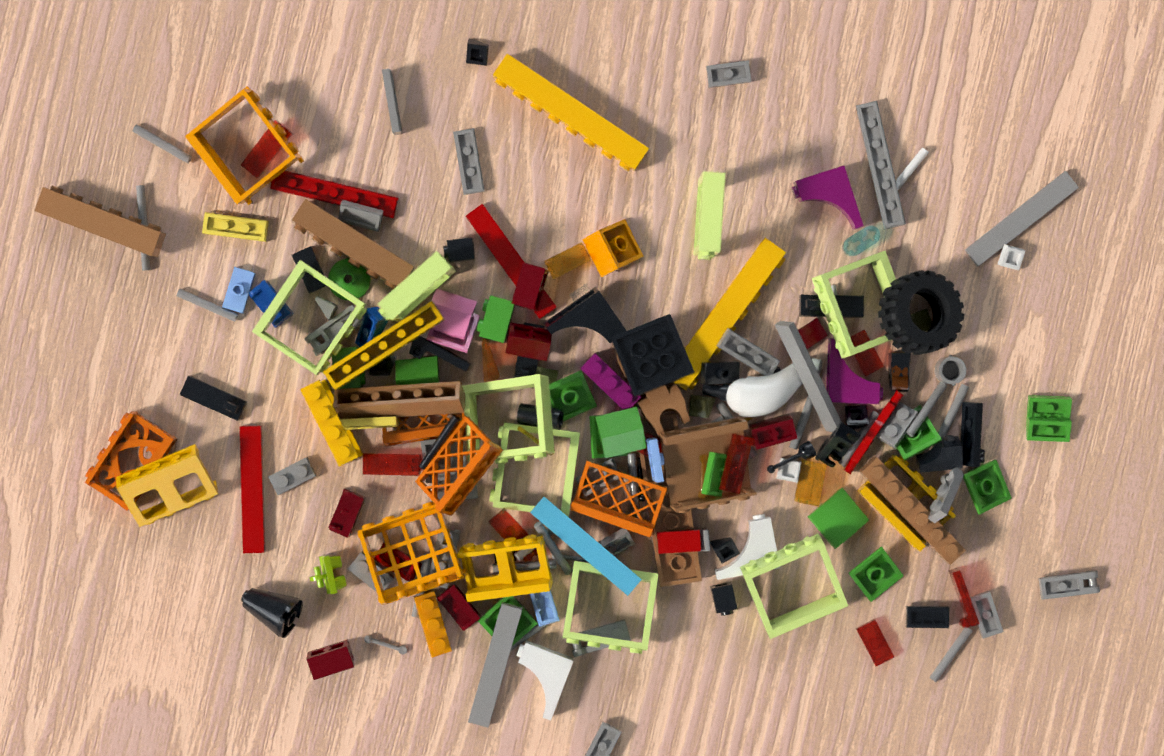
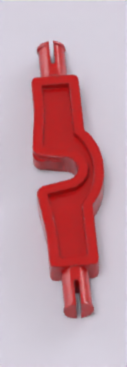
[843,390,904,474]

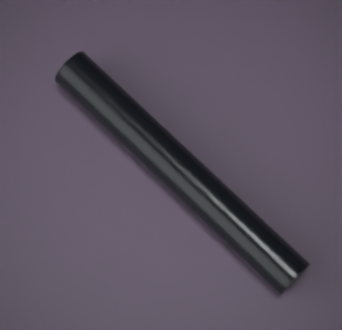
[419,415,460,470]

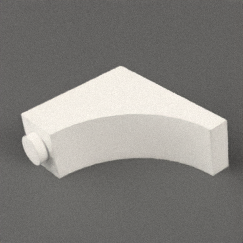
[715,514,780,580]
[516,640,574,721]

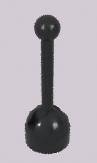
[767,441,816,473]

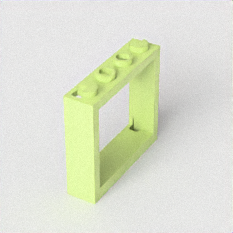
[693,171,725,260]
[378,251,457,322]
[812,251,896,358]
[252,260,367,375]
[462,374,555,464]
[489,422,580,517]
[740,534,848,639]
[562,561,658,654]

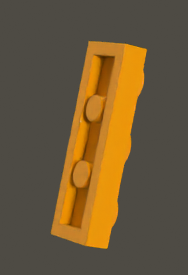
[413,590,452,658]

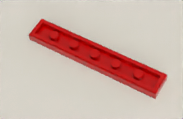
[270,168,399,219]
[466,204,557,319]
[239,426,265,553]

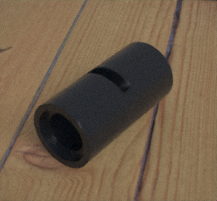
[517,403,564,430]

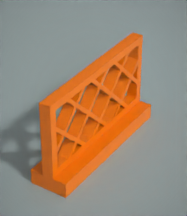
[382,383,466,446]
[415,416,503,516]
[570,460,668,537]

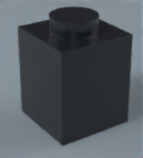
[443,238,475,263]
[710,582,738,616]

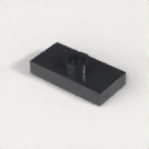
[292,246,327,294]
[701,361,740,385]
[906,606,949,628]

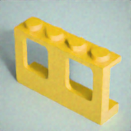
[300,379,364,467]
[116,444,218,527]
[857,455,956,552]
[457,535,553,602]

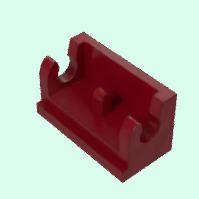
[511,262,549,312]
[505,322,552,361]
[748,413,798,450]
[328,488,366,538]
[437,583,481,631]
[306,639,355,680]

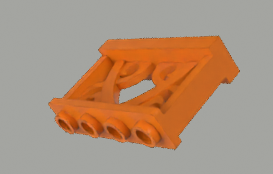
[85,411,178,511]

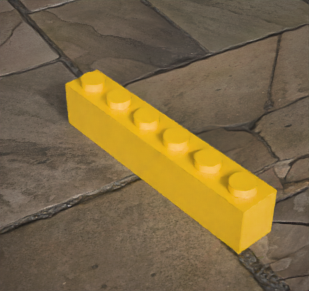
[323,301,445,390]

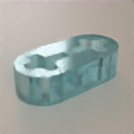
[842,226,880,256]

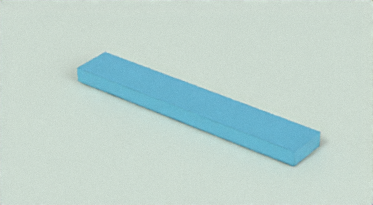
[530,497,642,596]

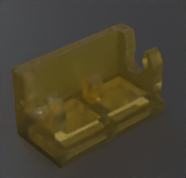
[544,242,591,280]
[794,460,827,507]

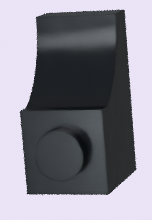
[916,435,963,473]

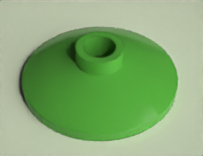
[328,258,371,301]

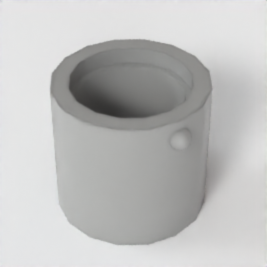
[934,355,966,386]

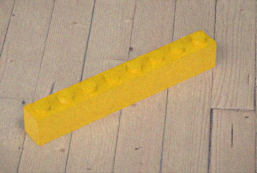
[493,54,649,172]
[674,238,786,391]

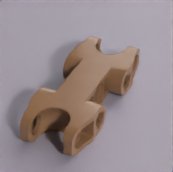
[612,343,690,437]

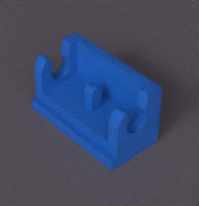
[249,280,294,328]

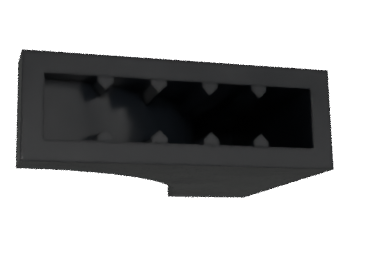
[544,287,627,343]

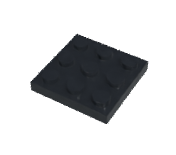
[611,314,695,397]

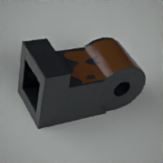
[888,353,911,392]

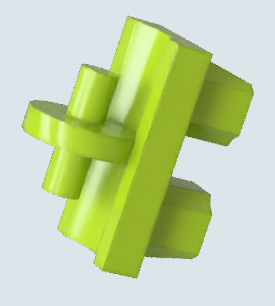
[310,555,347,594]

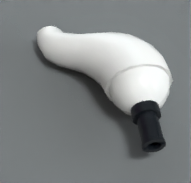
[702,358,822,417]

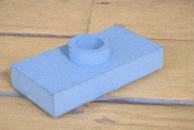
[222,267,256,314]
[646,438,665,483]
[530,590,560,627]

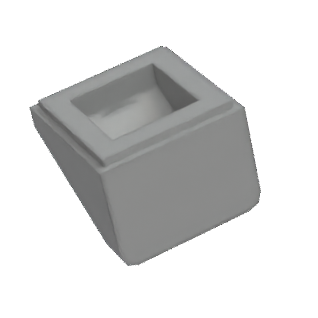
[315,296,338,320]
[694,528,711,551]

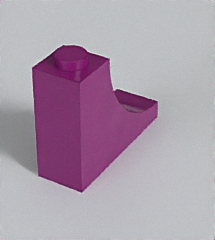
[792,165,864,230]
[826,338,883,404]

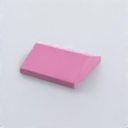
[432,289,477,340]
[426,313,480,353]

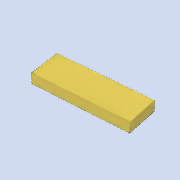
[202,212,269,242]
[340,416,399,430]

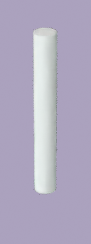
[896,148,929,190]

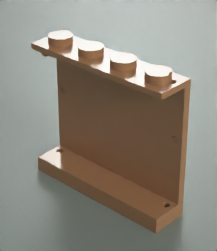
[659,417,757,513]

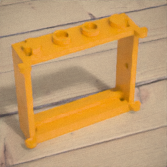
[185,86,304,205]

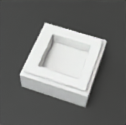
[998,244,1026,271]
[776,458,802,483]

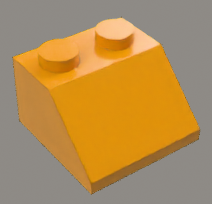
[582,219,644,277]

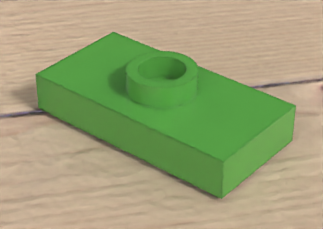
[701,452,730,497]

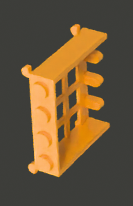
[357,501,468,605]

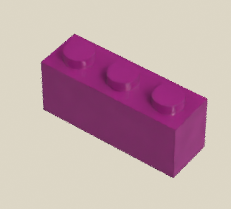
[580,353,641,410]

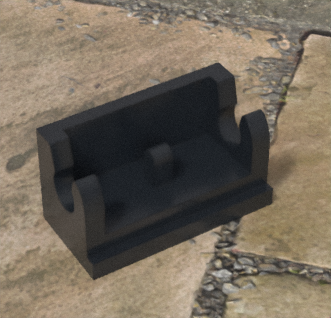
[815,422,861,467]

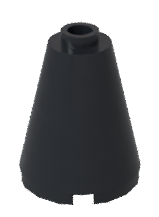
[241,588,303,638]

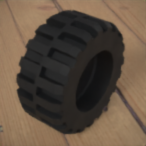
[878,270,964,355]

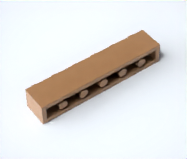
[34,185,167,257]
[292,199,414,290]
[333,381,466,419]
[859,456,966,565]

